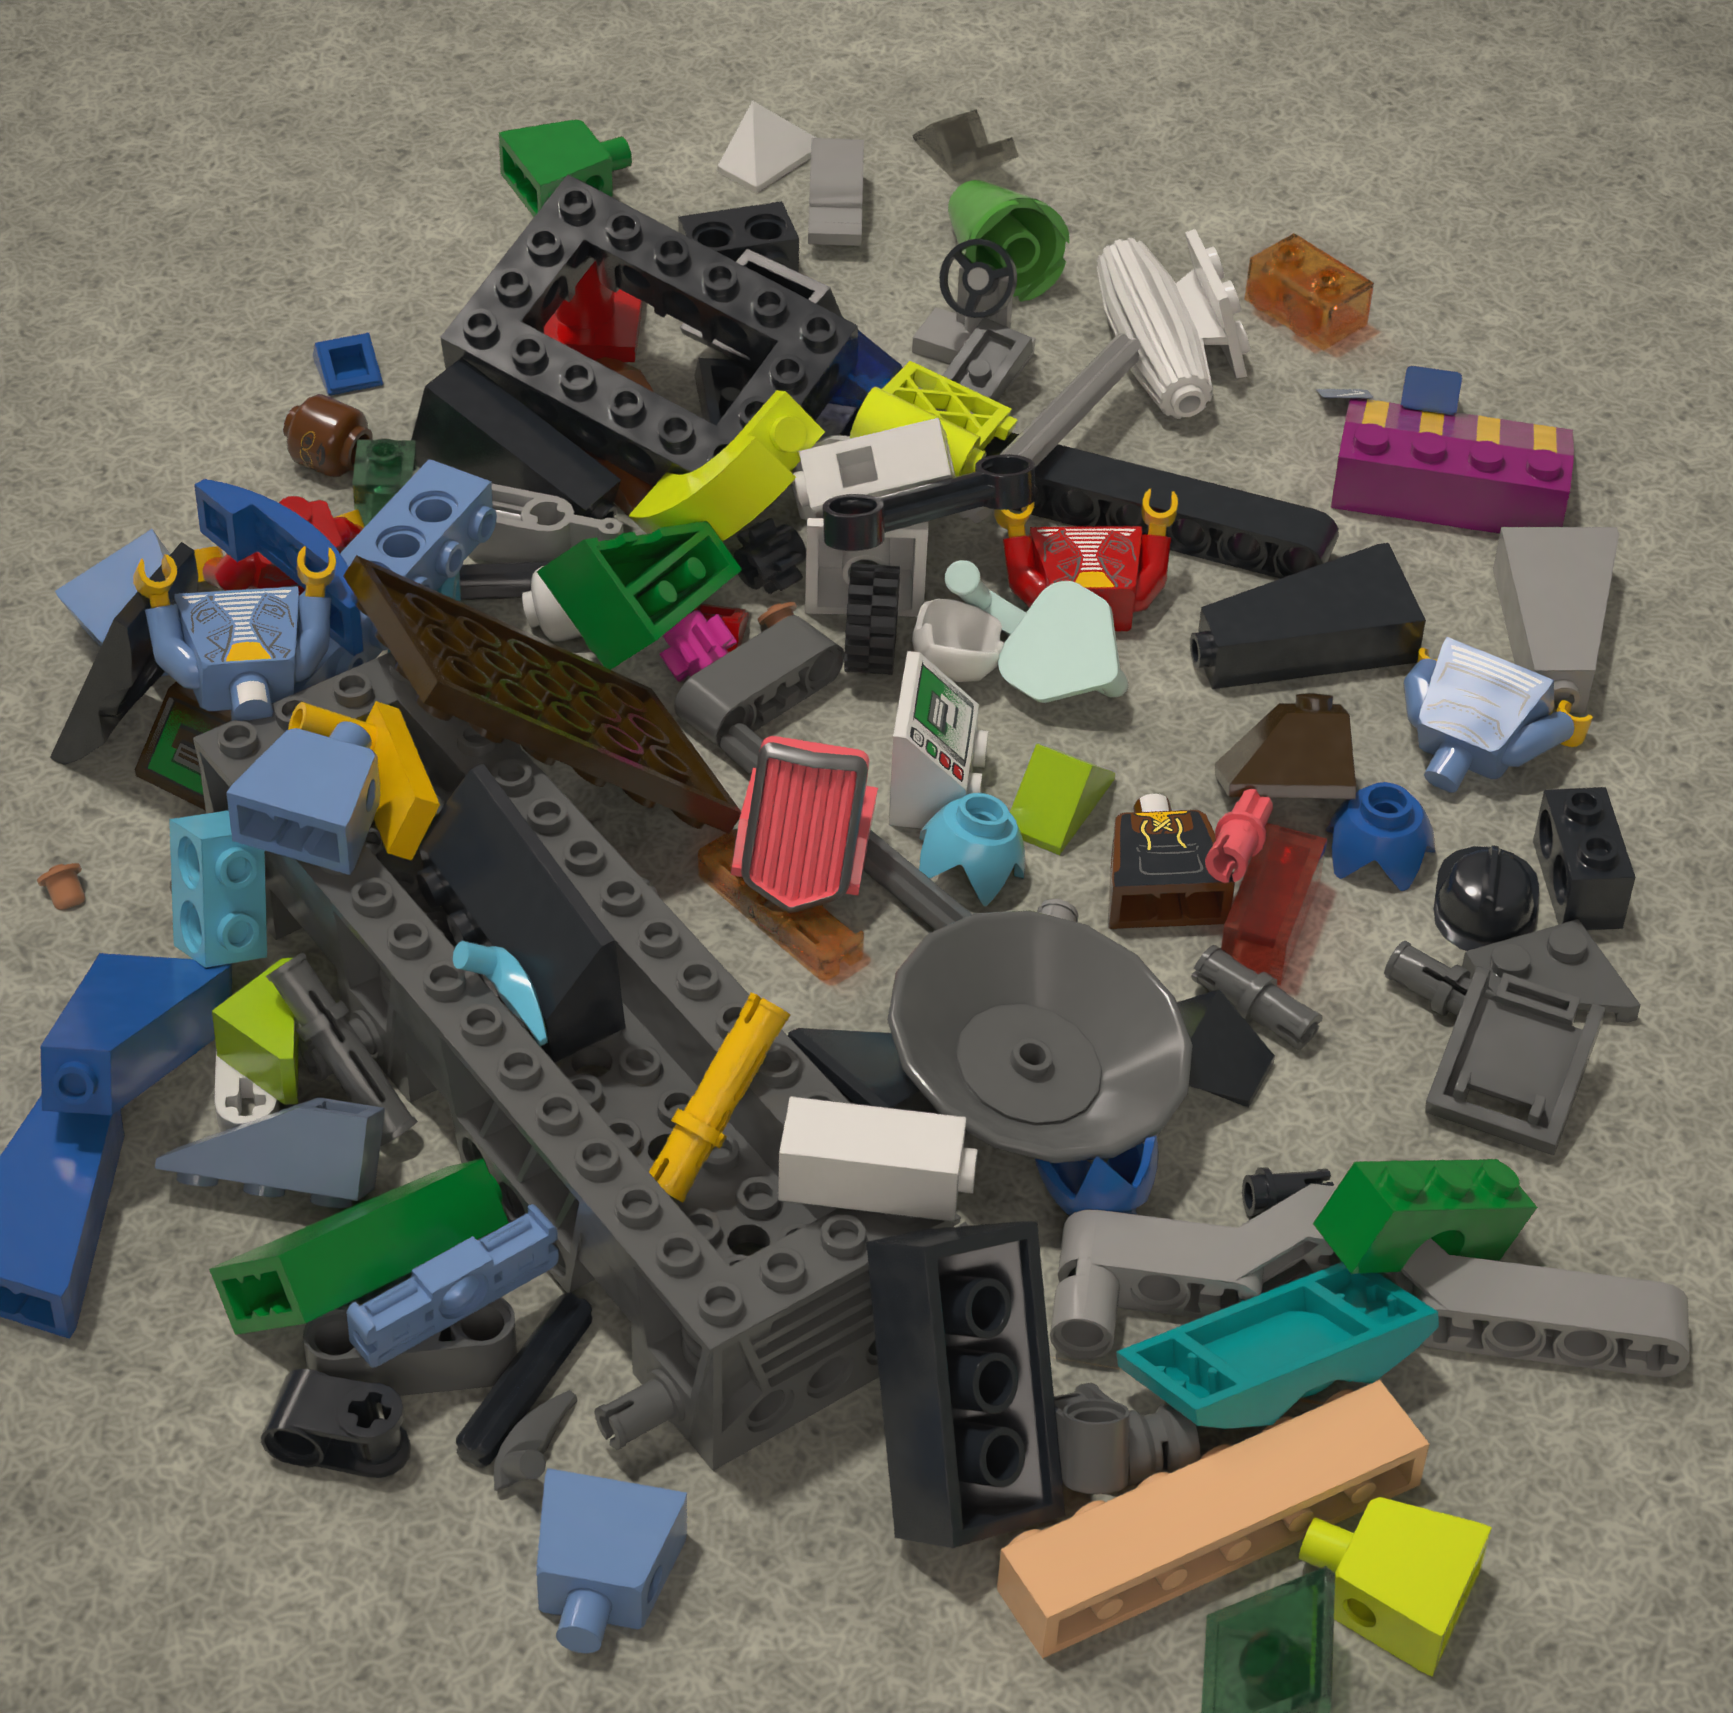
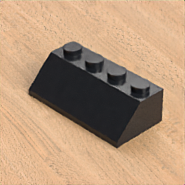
[416,763,626,1063]
[866,1221,1065,1548]

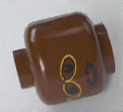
[283,394,373,478]

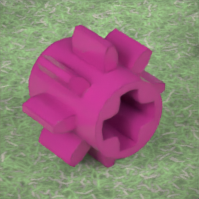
[659,610,737,682]

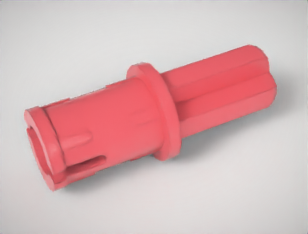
[1205,789,1273,883]

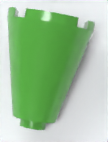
[948,180,1069,302]

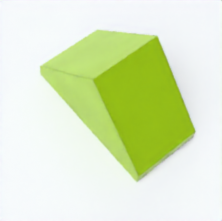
[1010,743,1115,855]
[212,958,300,1105]

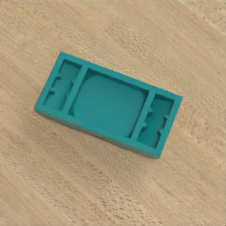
[1116,1262,1439,1429]

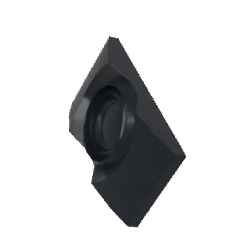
[50,542,198,765]

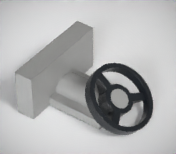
[912,239,1036,384]

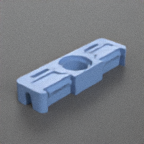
[347,1205,559,1367]

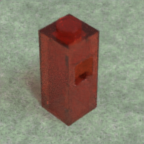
[1221,823,1327,986]

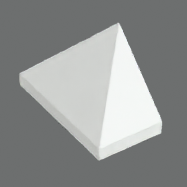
[717,101,816,194]

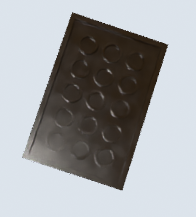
[343,555,741,834]

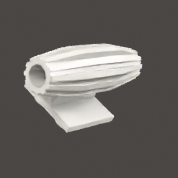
[1097,229,1250,419]

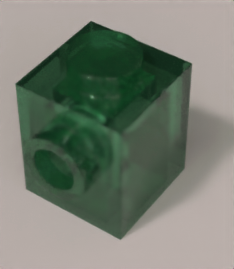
[352,438,418,526]

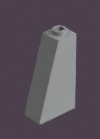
[1493,527,1619,713]

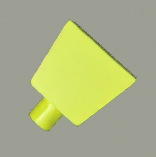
[1299,1497,1492,1677]

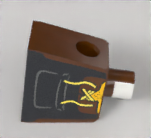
[1108,794,1235,929]

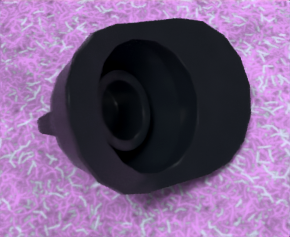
[1433,845,1539,951]

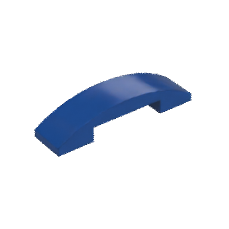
[194,479,364,656]

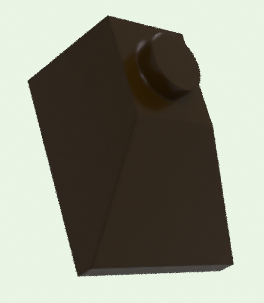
[1215,693,1356,799]

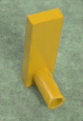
[288,701,440,861]

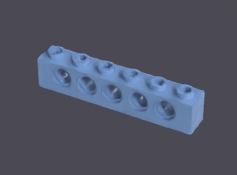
[231,459,497,721]

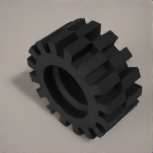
[844,563,900,675]

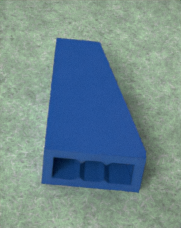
[40,953,232,1115]
[0,1095,125,1339]

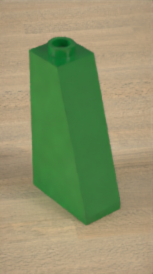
[209,1159,509,1335]

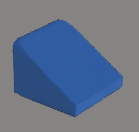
[313,332,383,396]
[1401,366,1462,415]

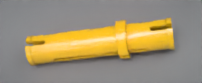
[649,992,790,1203]

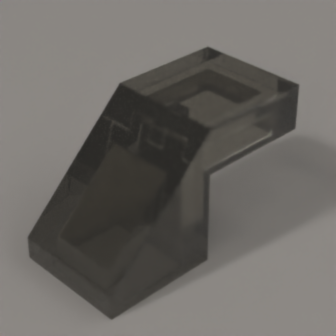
[913,109,1019,182]

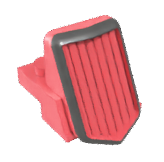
[731,736,878,913]

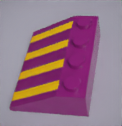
[1331,398,1574,534]

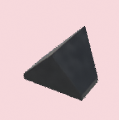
[1177,989,1275,1108]

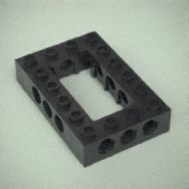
[440,174,858,487]

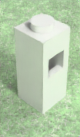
[794,418,956,519]
[778,1097,978,1221]

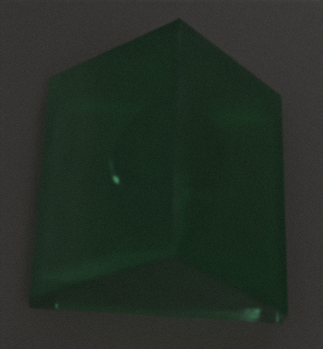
[1201,1566,1335,1713]

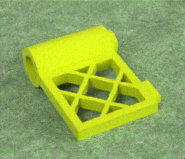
[850,361,1018,476]

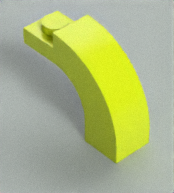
[629,390,825,542]

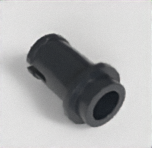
[1242,1167,1334,1216]

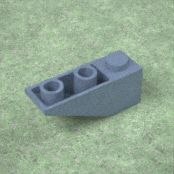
[155,1097,385,1208]

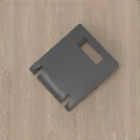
[1425,966,1606,1156]

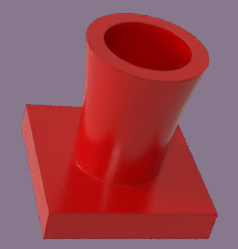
[544,260,643,363]

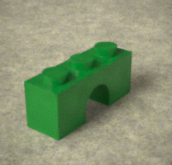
[1313,1159,1538,1274]

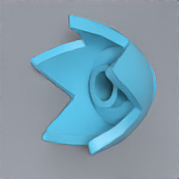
[919,793,1025,906]

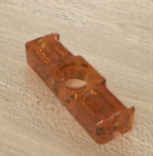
[698,829,864,980]

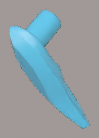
[453,941,548,1046]

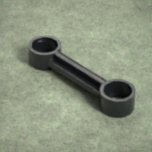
[822,454,1035,551]

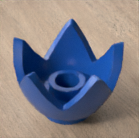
[1325,782,1435,891]
[1035,1136,1159,1216]

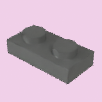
[936,318,1033,414]

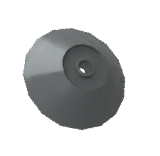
[887,910,1193,1163]

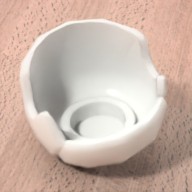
[912,598,1004,682]

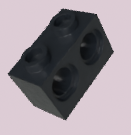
[678,201,800,272]
[1533,787,1636,930]

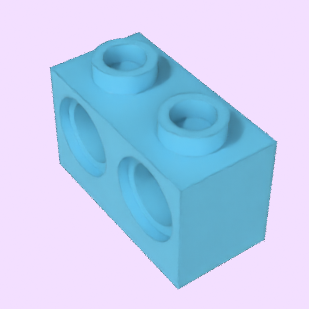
[169,810,267,968]

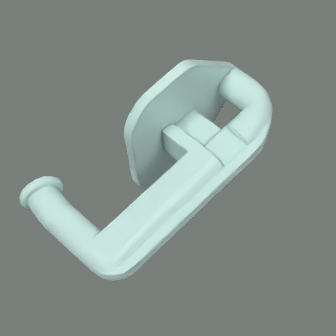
[945,560,1128,703]

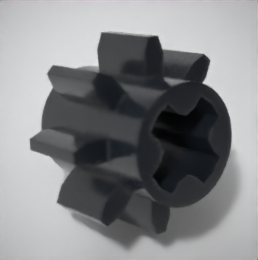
[733,518,807,594]

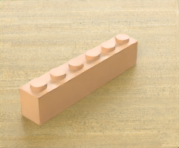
[997,1380,1429,1659]

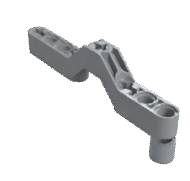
[1050,1184,1689,1378]

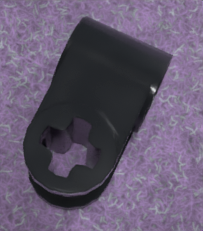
[261,1369,411,1478]

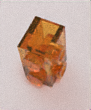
[1244,233,1374,351]

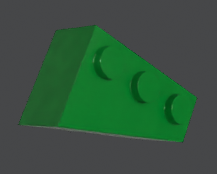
[536,521,742,670]

